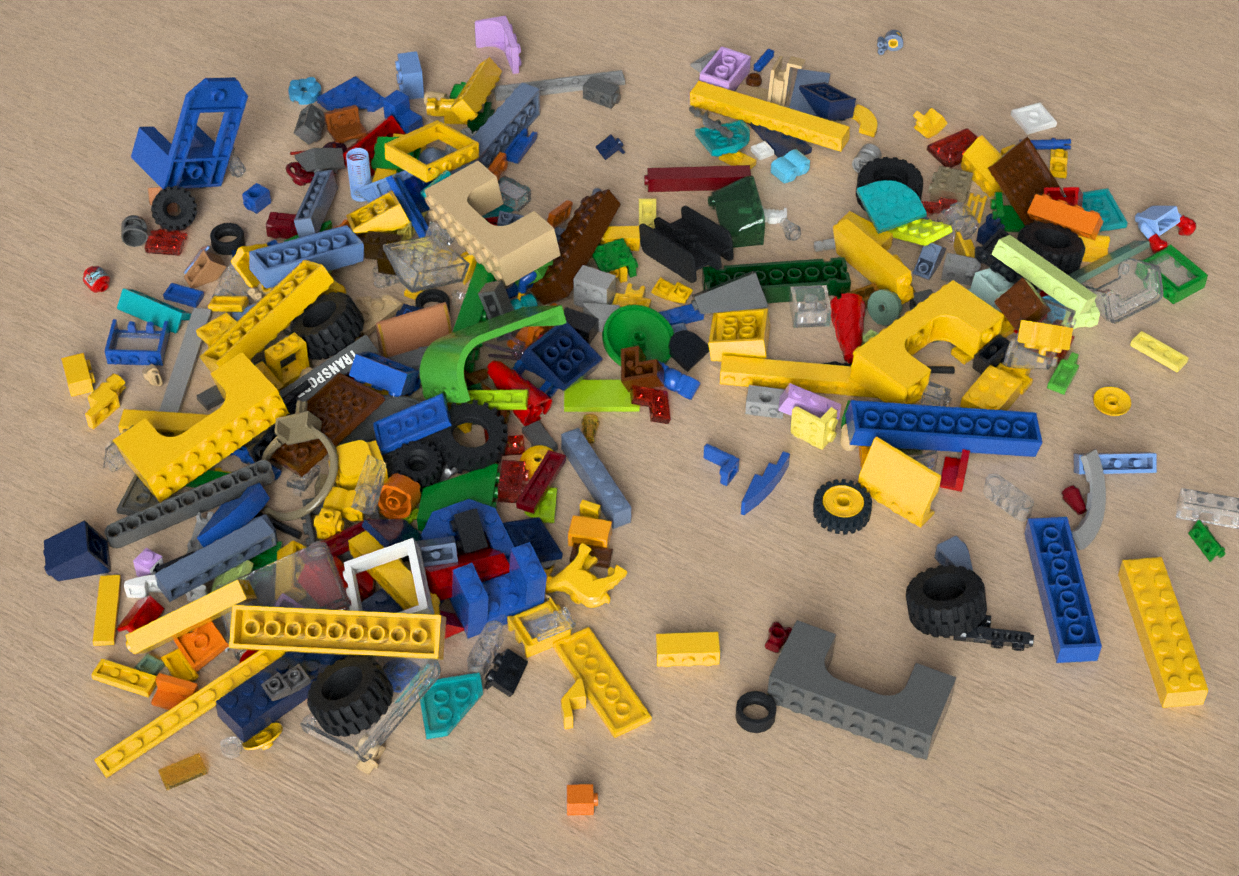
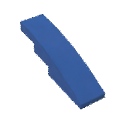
[741,452,790,515]

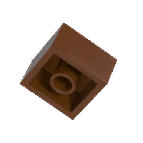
[994,278,1051,331]

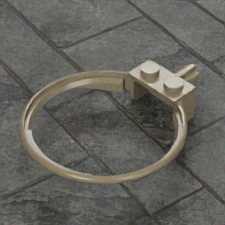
[261,400,339,521]

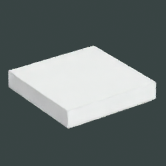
[1011,102,1057,135]

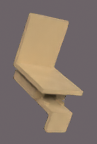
[735,56,805,107]

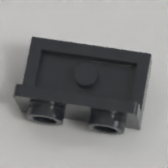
[484,649,528,697]

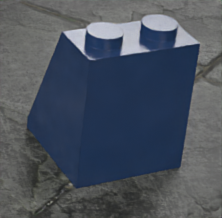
[43,520,111,581]

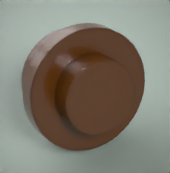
[746,73,762,87]

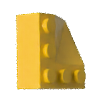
[346,190,410,238]
[708,309,771,362]

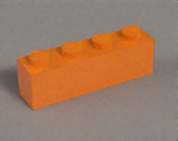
[1027,194,1103,241]

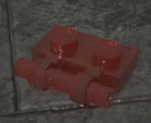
[144,229,187,256]

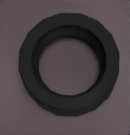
[210,223,245,255]
[415,289,450,313]
[735,691,776,733]

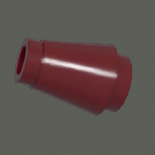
[1061,485,1087,515]

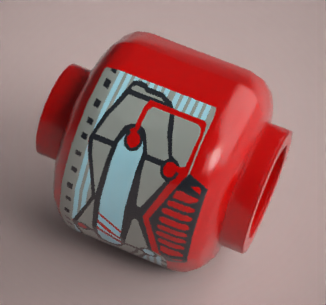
[83,266,110,293]

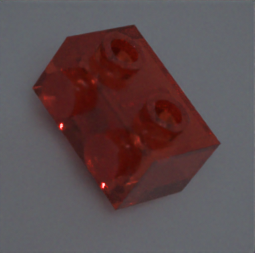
[498,460,529,503]

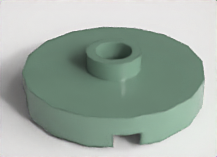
[867,289,902,325]

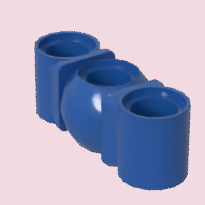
[659,361,701,400]

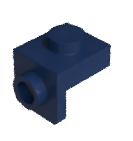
[596,134,625,160]

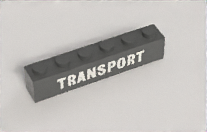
[279,335,379,402]

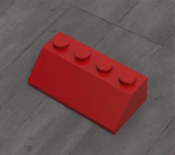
[343,115,405,178]
[424,548,510,600]

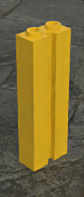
[833,219,914,304]
[125,580,257,654]

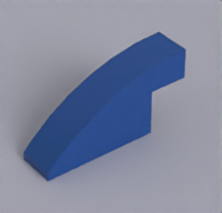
[197,483,270,548]

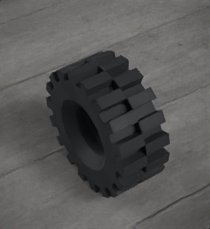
[151,186,197,232]
[393,440,442,492]

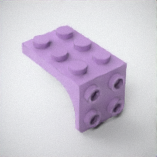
[474,16,521,74]

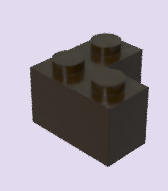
[363,231,404,275]

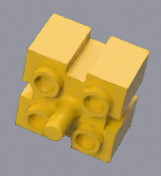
[1017,320,1073,362]

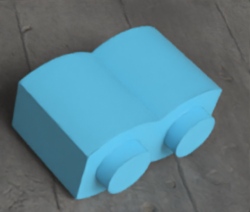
[771,149,810,184]

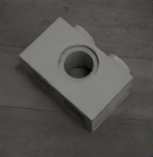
[745,385,785,419]

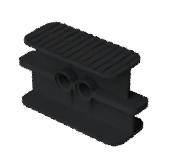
[639,206,734,283]

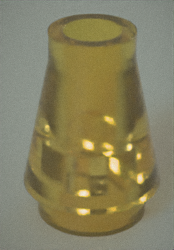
[581,414,600,444]

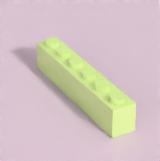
[992,235,1097,316]

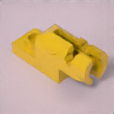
[426,97,467,124]
[85,373,126,429]

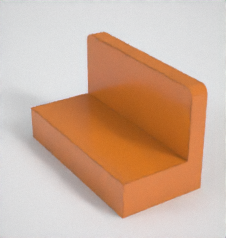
[151,673,199,710]

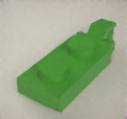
[1047,352,1079,395]

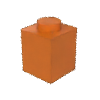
[567,784,598,816]

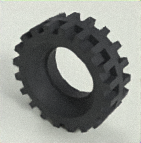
[433,400,508,474]

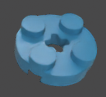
[288,77,322,105]

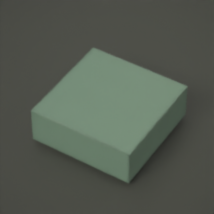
[134,653,165,676]

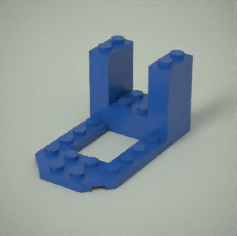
[131,77,248,190]
[421,499,547,639]

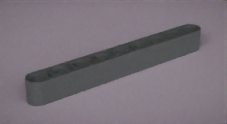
[104,460,275,549]

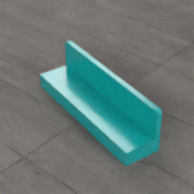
[117,288,192,333]

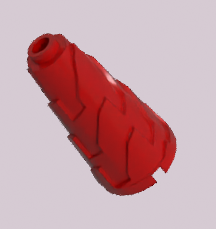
[829,293,866,364]
[487,360,552,426]

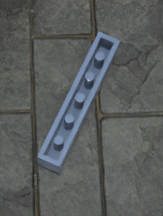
[294,170,338,238]
[561,428,631,529]
[155,517,276,602]

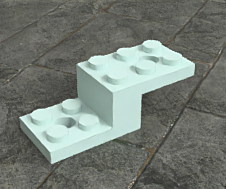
[969,268,1014,313]

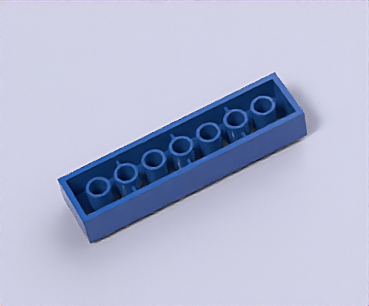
[1024,517,1102,663]

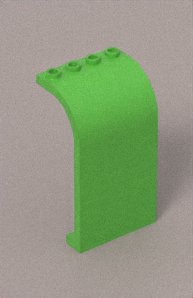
[420,305,567,403]

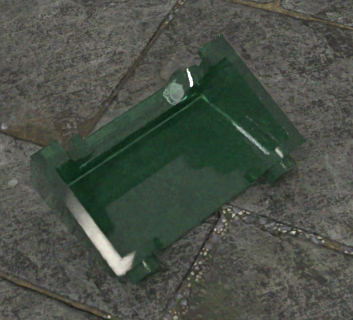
[708,176,765,248]

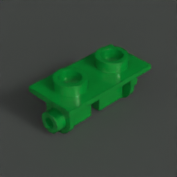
[1188,520,1226,562]

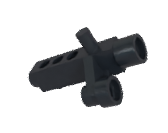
[953,615,1034,651]

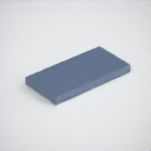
[789,69,830,117]

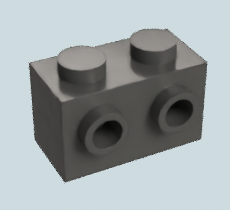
[294,103,325,145]

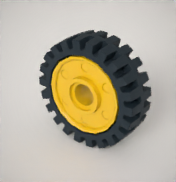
[813,479,872,535]

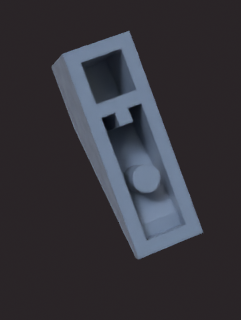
[934,536,973,571]

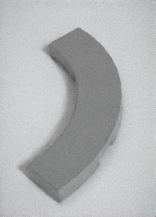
[1071,449,1106,550]

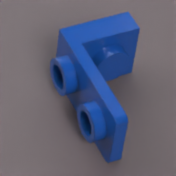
[703,444,740,486]

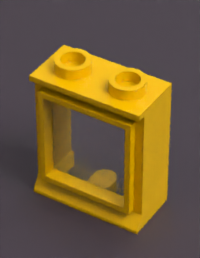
[507,598,572,658]

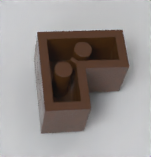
[621,346,664,392]

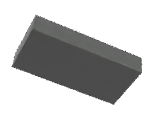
[522,421,558,451]

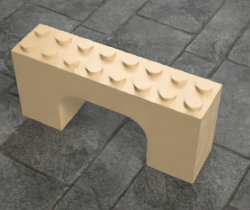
[425,161,560,286]

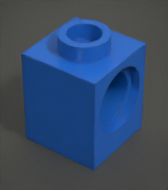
[242,183,271,214]

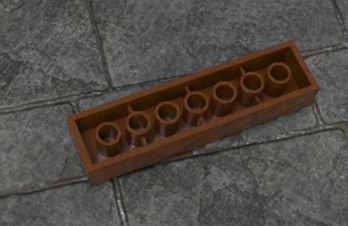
[530,189,621,305]

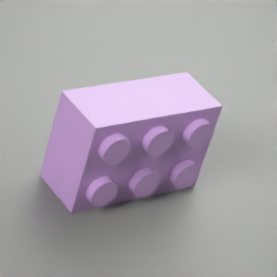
[699,46,751,91]

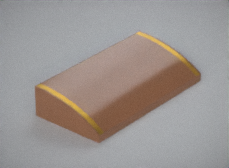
[376,302,452,358]

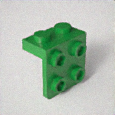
[990,192,1025,232]
[592,238,638,278]

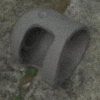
[121,215,148,247]

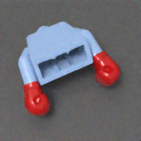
[1135,206,1197,254]

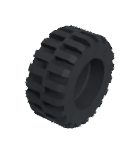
[856,157,924,211]
[1017,222,1086,275]
[291,292,364,360]
[906,565,987,638]
[307,655,393,737]

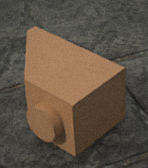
[184,250,227,289]

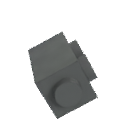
[583,77,621,109]

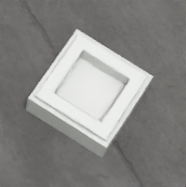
[751,141,774,160]

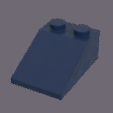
[799,82,856,121]

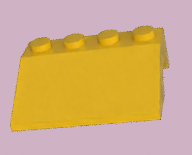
[858,437,941,528]

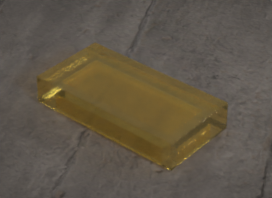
[158,753,208,791]

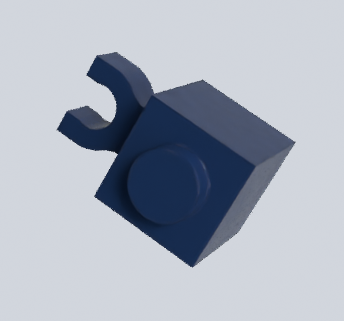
[976,213,1005,245]

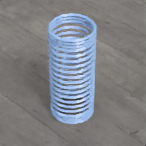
[346,148,372,202]

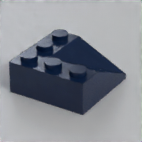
[520,321,603,391]

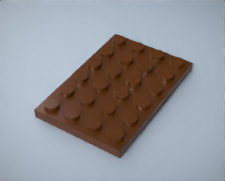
[270,373,385,478]

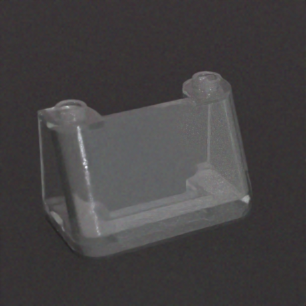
[1081,258,1163,324]
[1003,298,1077,370]

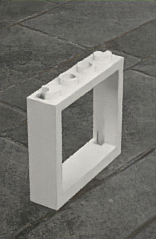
[343,538,434,615]

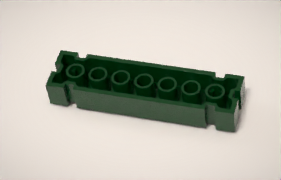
[702,257,851,303]

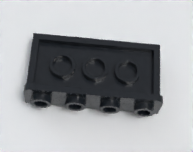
[975,228,1058,291]

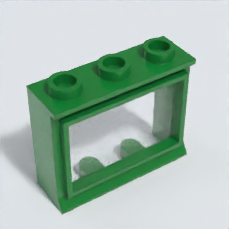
[1136,244,1208,304]

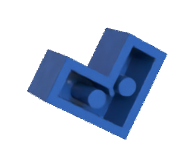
[383,90,423,134]

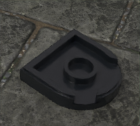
[668,330,710,372]

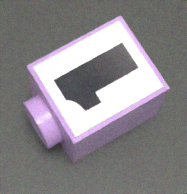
[133,548,164,577]

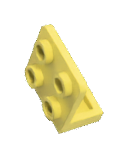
[791,406,838,450]

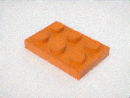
[174,621,229,672]

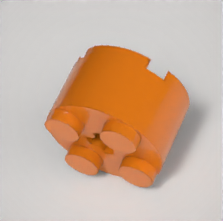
[375,473,421,519]

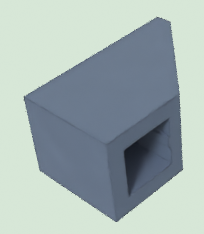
[912,243,946,280]

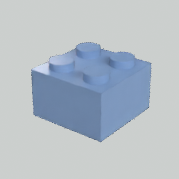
[395,51,424,100]

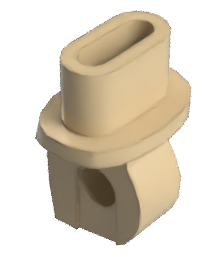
[142,364,163,387]
[356,742,386,775]

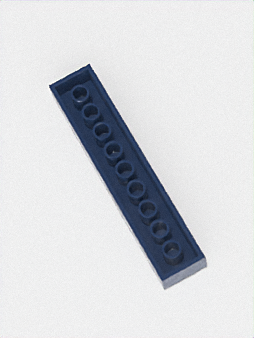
[216,588,404,743]

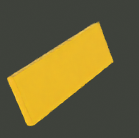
[553,627,652,738]

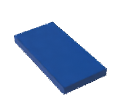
[373,393,452,455]

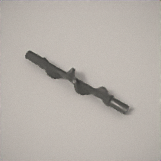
[689,106,733,138]

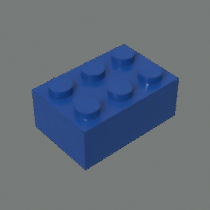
[349,351,420,397]

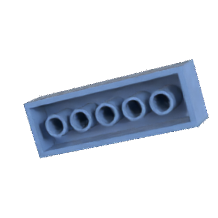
[249,225,364,289]

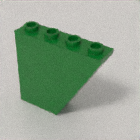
[417,464,502,532]

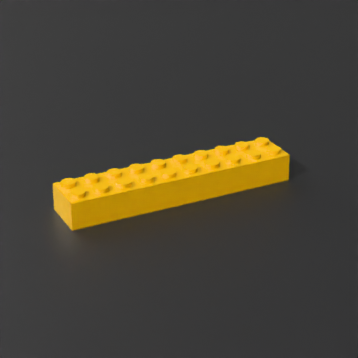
[229,605,446,660]

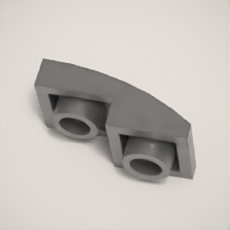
[261,664,312,701]

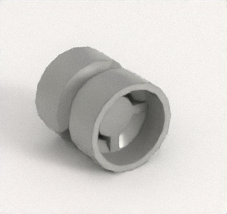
[852,144,882,173]

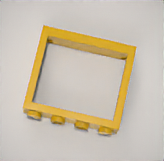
[385,120,479,182]

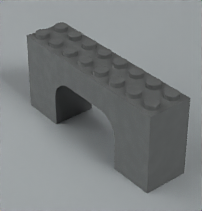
[767,620,957,760]

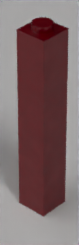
[644,165,751,192]

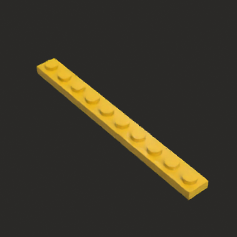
[94,651,286,779]

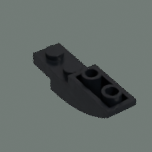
[247,394,297,463]

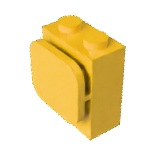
[328,440,388,491]

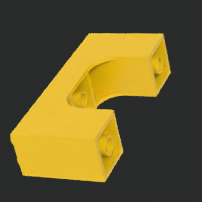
[850,280,1004,404]
[113,352,289,503]

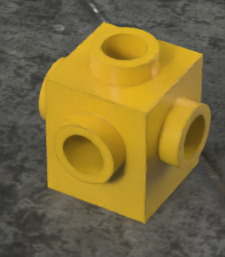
[314,508,345,540]

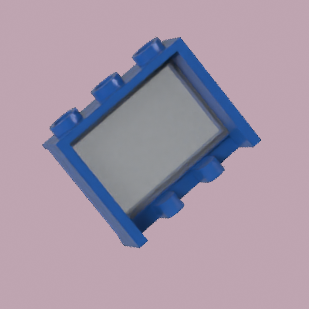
[104,319,170,366]

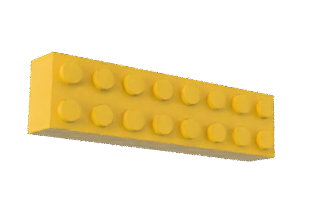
[199,260,334,373]
[1118,557,1209,708]

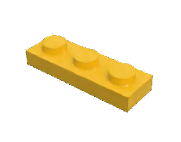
[91,658,157,698]

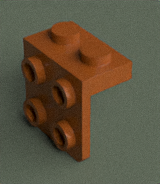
[324,105,367,143]

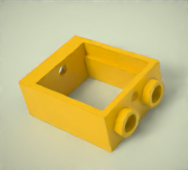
[264,332,310,388]

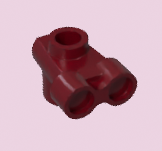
[765,622,792,653]

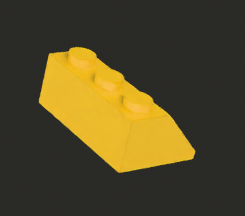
[961,135,1003,197]

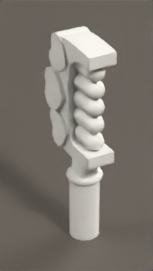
[738,206,787,224]

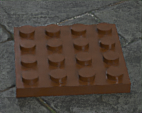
[988,136,1064,226]

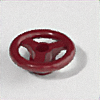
[286,162,315,186]

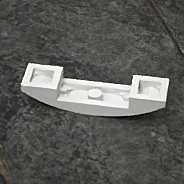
[124,575,208,601]

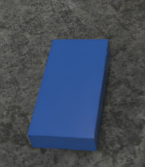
[163,283,205,308]

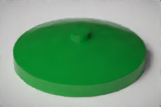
[602,305,674,366]

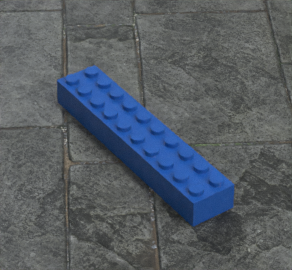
[845,400,1043,457]

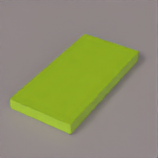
[564,380,640,412]

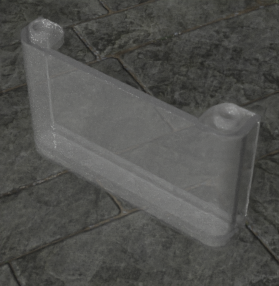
[213,541,351,661]
[300,656,441,762]

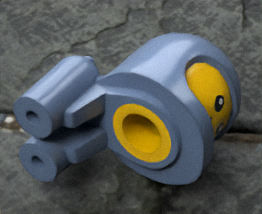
[877,30,903,55]

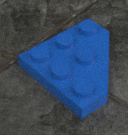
[317,76,384,112]

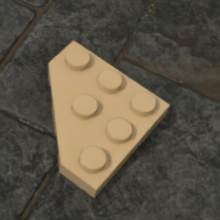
[353,295,403,337]

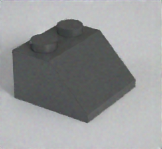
[295,148,345,174]

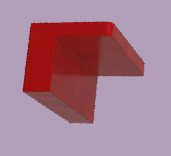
[939,449,970,492]
[116,595,164,633]

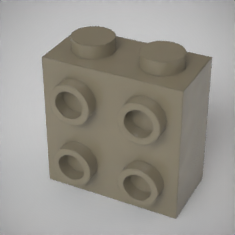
[928,166,973,208]

